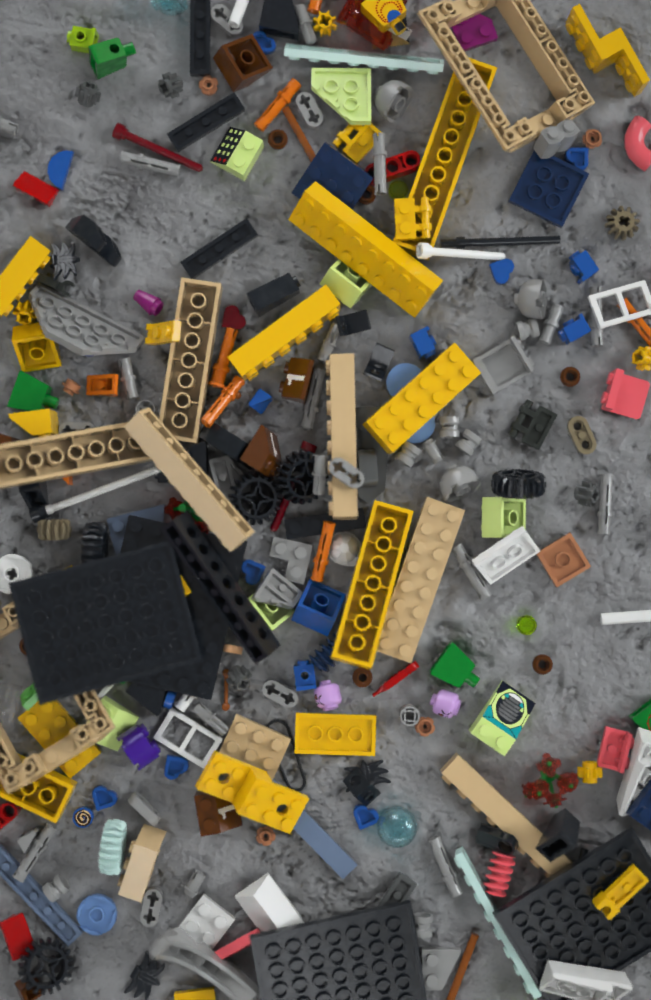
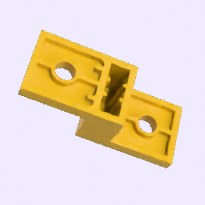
[565,4,650,97]
[195,750,309,834]

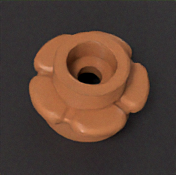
[199,75,218,95]
[582,129,602,149]
[62,378,81,396]
[415,717,435,737]
[256,826,276,846]

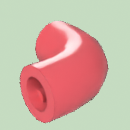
[624,116,651,172]

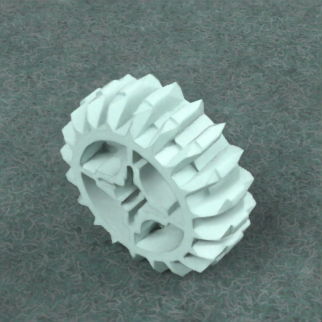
[99,819,127,876]

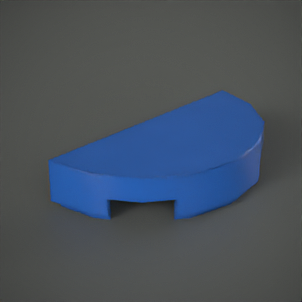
[47,150,74,191]

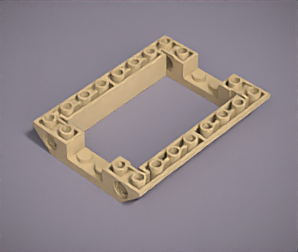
[417,0,595,153]
[0,602,115,794]

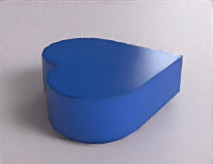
[253,31,276,55]
[564,148,588,171]
[489,259,514,285]
[241,560,266,585]
[164,754,189,780]
[92,785,118,811]
[353,804,379,830]

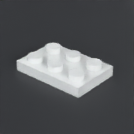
[472,526,540,585]
[178,893,236,950]

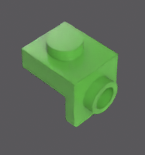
[20,683,38,710]

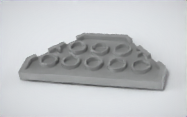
[28,283,145,356]

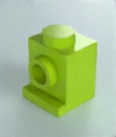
[67,26,99,54]

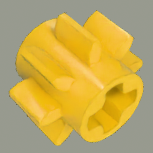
[313,10,337,37]
[13,300,37,325]
[632,346,651,371]
[577,761,603,784]

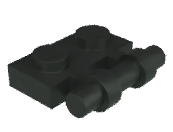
[508,399,557,450]

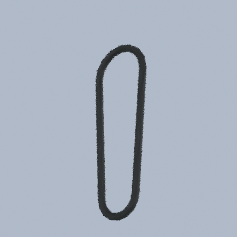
[266,719,306,792]

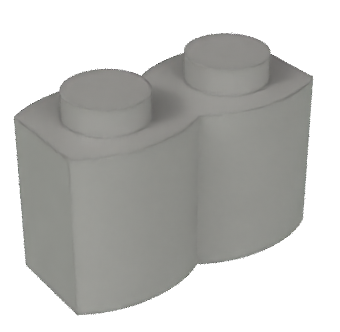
[533,120,580,159]

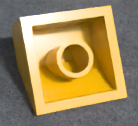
[12,322,62,372]
[9,409,59,438]

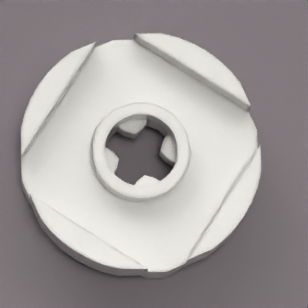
[0,554,33,594]

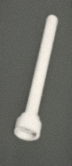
[416,242,505,261]

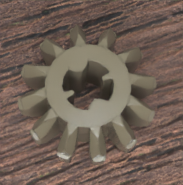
[605,206,640,241]
[37,519,72,541]

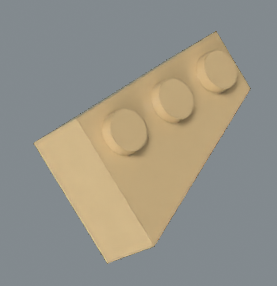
[117,824,167,903]

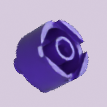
[116,723,161,771]

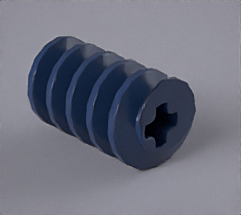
[308,633,337,672]

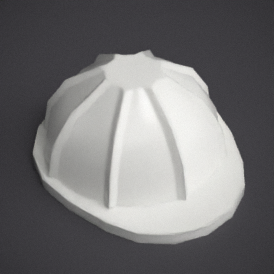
[329,532,361,566]

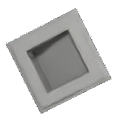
[17,826,40,853]

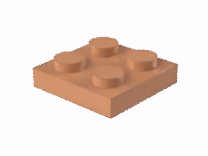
[536,532,591,587]

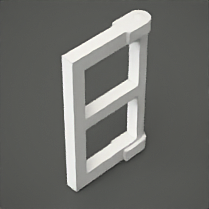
[588,280,651,330]
[153,707,223,769]

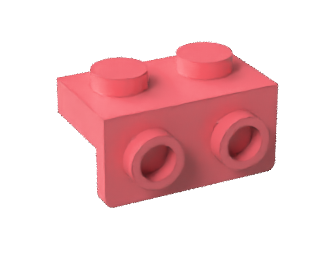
[597,726,634,774]

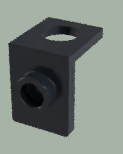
[335,310,371,336]
[363,343,395,382]
[343,768,381,806]

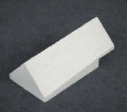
[616,727,651,817]
[234,873,304,932]
[539,960,633,1000]

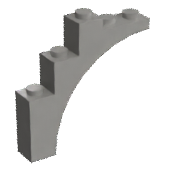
[150,927,260,1000]

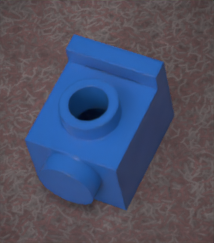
[569,250,599,284]
[557,313,591,345]
[409,326,436,359]
[293,660,317,691]

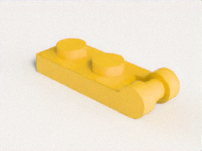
[144,320,181,345]

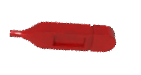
[372,660,419,697]

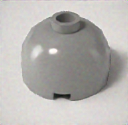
[375,80,414,122]
[514,279,547,319]
[440,465,481,503]

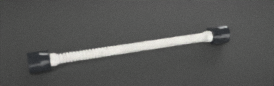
[29,449,195,523]

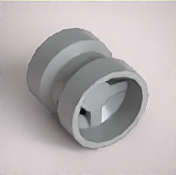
[514,318,540,341]
[135,400,158,416]
[440,416,460,438]
[454,429,482,456]
[394,441,421,468]
[399,704,420,726]
[42,873,71,902]
[413,912,433,938]

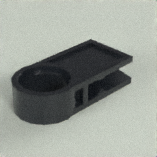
[476,823,518,855]

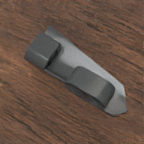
[355,406,388,504]

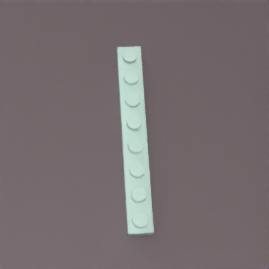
[284,43,444,74]
[454,846,542,1000]

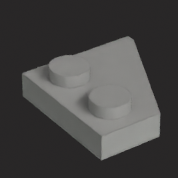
[208,456,253,497]
[251,568,303,609]
[421,947,461,990]

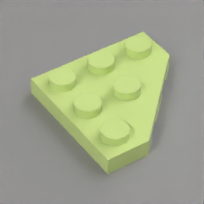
[311,68,371,125]

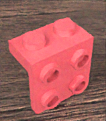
[600,368,650,420]

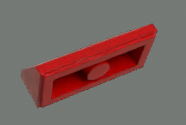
[12,171,59,207]
[0,913,33,961]

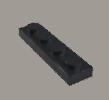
[190,0,211,76]
[167,92,245,152]
[180,218,258,279]
[284,508,366,540]

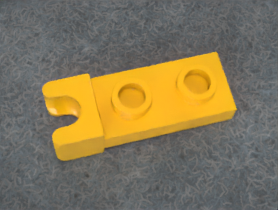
[592,864,649,920]

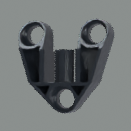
[65,214,122,267]

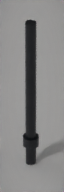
[440,236,560,249]

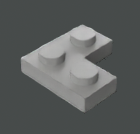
[269,537,313,584]

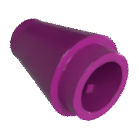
[133,290,164,316]

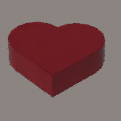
[222,305,246,330]

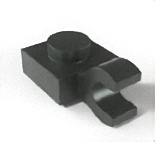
[37,272,75,297]

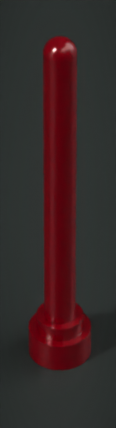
[112,123,203,172]
[270,441,317,532]

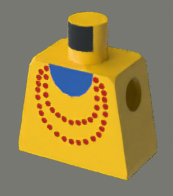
[360,0,407,36]

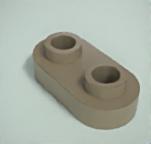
[567,416,596,455]

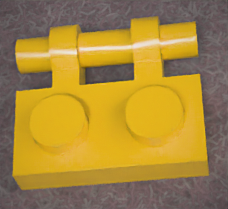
[332,123,381,165]
[394,197,432,241]

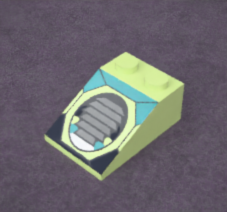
[469,681,536,756]

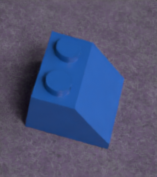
[291,578,346,637]

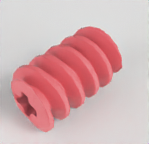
[483,851,516,897]

